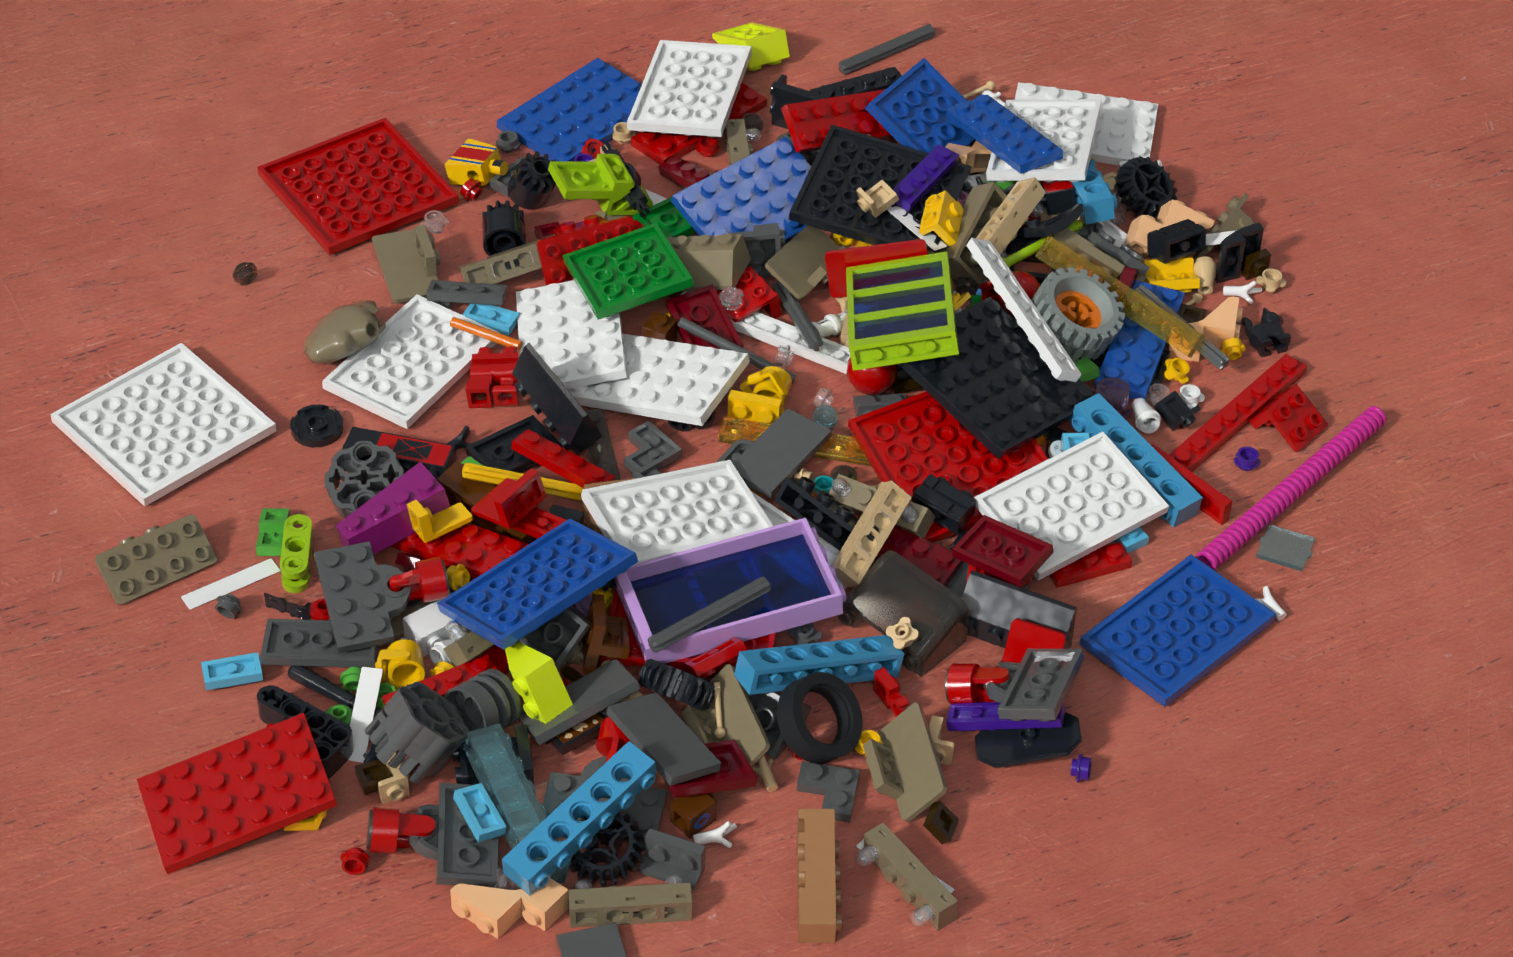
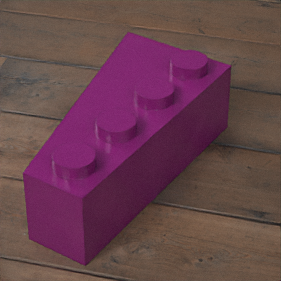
[336,462,450,555]

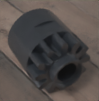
[507,151,556,210]
[482,200,526,256]

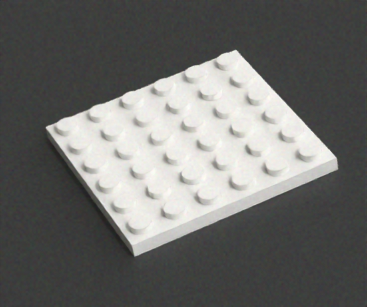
[50,343,276,506]

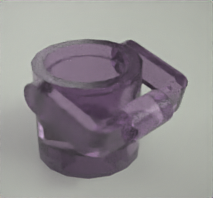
[1095,377,1132,422]

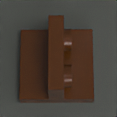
[581,594,630,673]

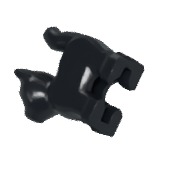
[1241,308,1291,357]

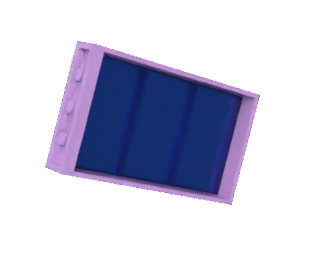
[615,517,846,664]

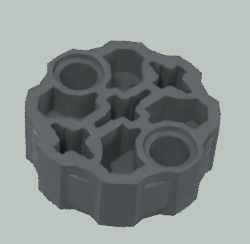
[324,441,405,518]

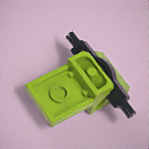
[548,143,653,217]

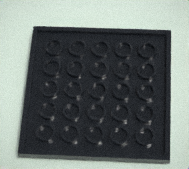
[788,125,971,254]
[898,297,1096,459]

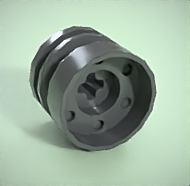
[444,668,521,744]

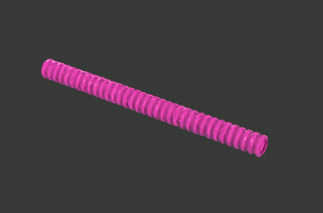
[1196,406,1386,571]

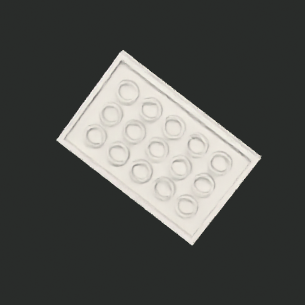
[627,40,752,137]
[1015,82,1158,165]
[986,99,1102,182]
[516,280,627,398]
[322,294,500,429]
[567,334,750,426]
[974,432,1169,580]
[581,460,773,567]

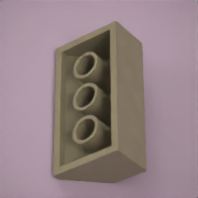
[938,182,1008,289]
[666,234,751,291]

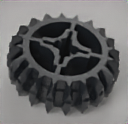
[1114,156,1178,219]
[638,659,715,710]
[566,811,645,888]

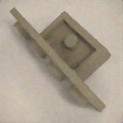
[1194,192,1255,260]
[1049,227,1146,287]

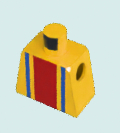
[444,138,508,186]

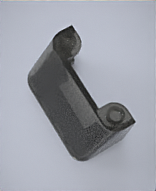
[838,550,969,677]

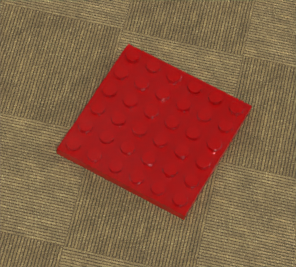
[257,118,459,255]
[848,391,1048,543]

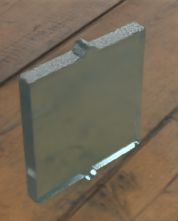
[1256,524,1315,571]

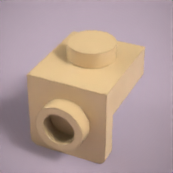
[856,180,899,218]
[928,715,955,765]
[378,752,410,804]

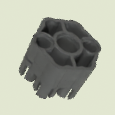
[365,682,469,783]

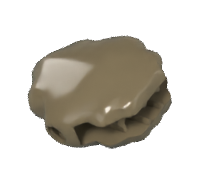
[303,300,386,365]

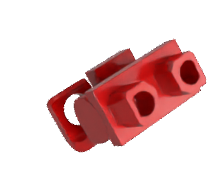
[465,346,519,408]

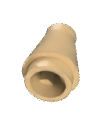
[1194,256,1217,295]

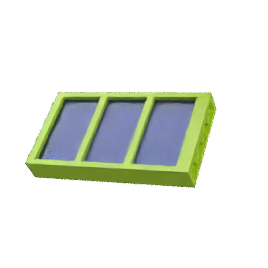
[846,251,959,371]

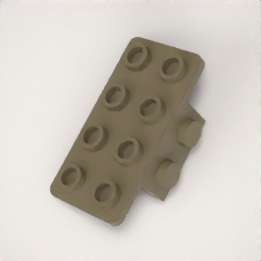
[372,225,440,303]
[765,225,847,300]
[95,514,217,605]
[681,664,770,767]
[863,702,947,822]

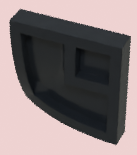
[1017,203,1084,238]

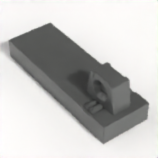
[427,280,507,309]

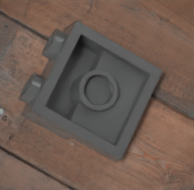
[729,223,785,278]

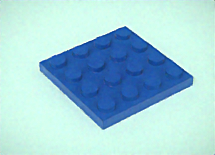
[865,58,976,153]

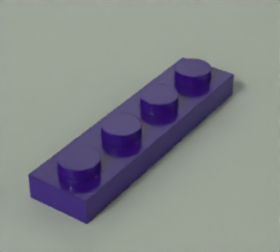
[893,144,959,211]
[946,702,1066,731]

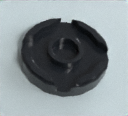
[290,404,343,448]

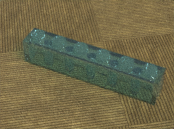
[464,723,570,884]

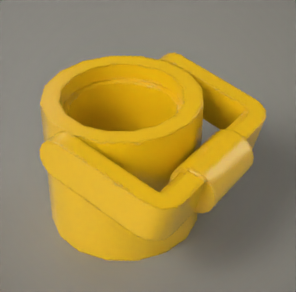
[740,366,792,407]
[375,639,425,690]

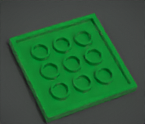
[562,223,694,320]

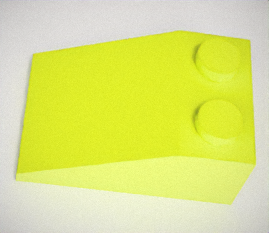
[712,22,790,71]
[505,641,573,724]

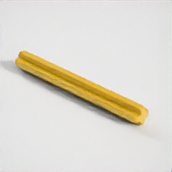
[462,463,584,501]

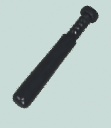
[288,665,382,719]

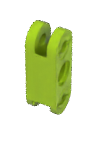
[280,514,314,593]

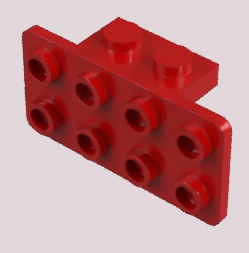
[536,215,636,286]
[825,239,928,308]

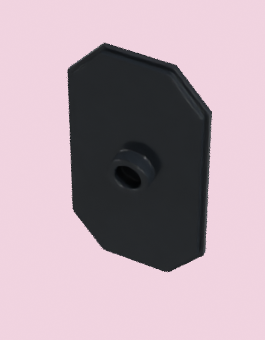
[975,712,1082,768]

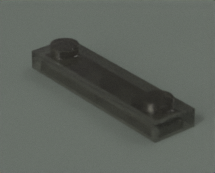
[585,409,621,480]

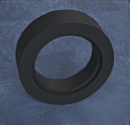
[777,672,863,764]

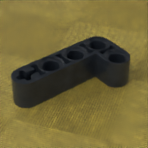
[257,685,354,779]

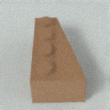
[796,808,842,943]

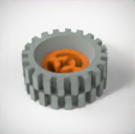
[1031,267,1125,362]

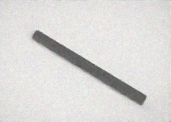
[678,317,797,384]

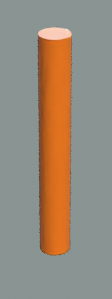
[450,317,523,351]

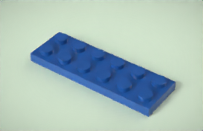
[946,94,1063,174]
[1094,280,1185,400]

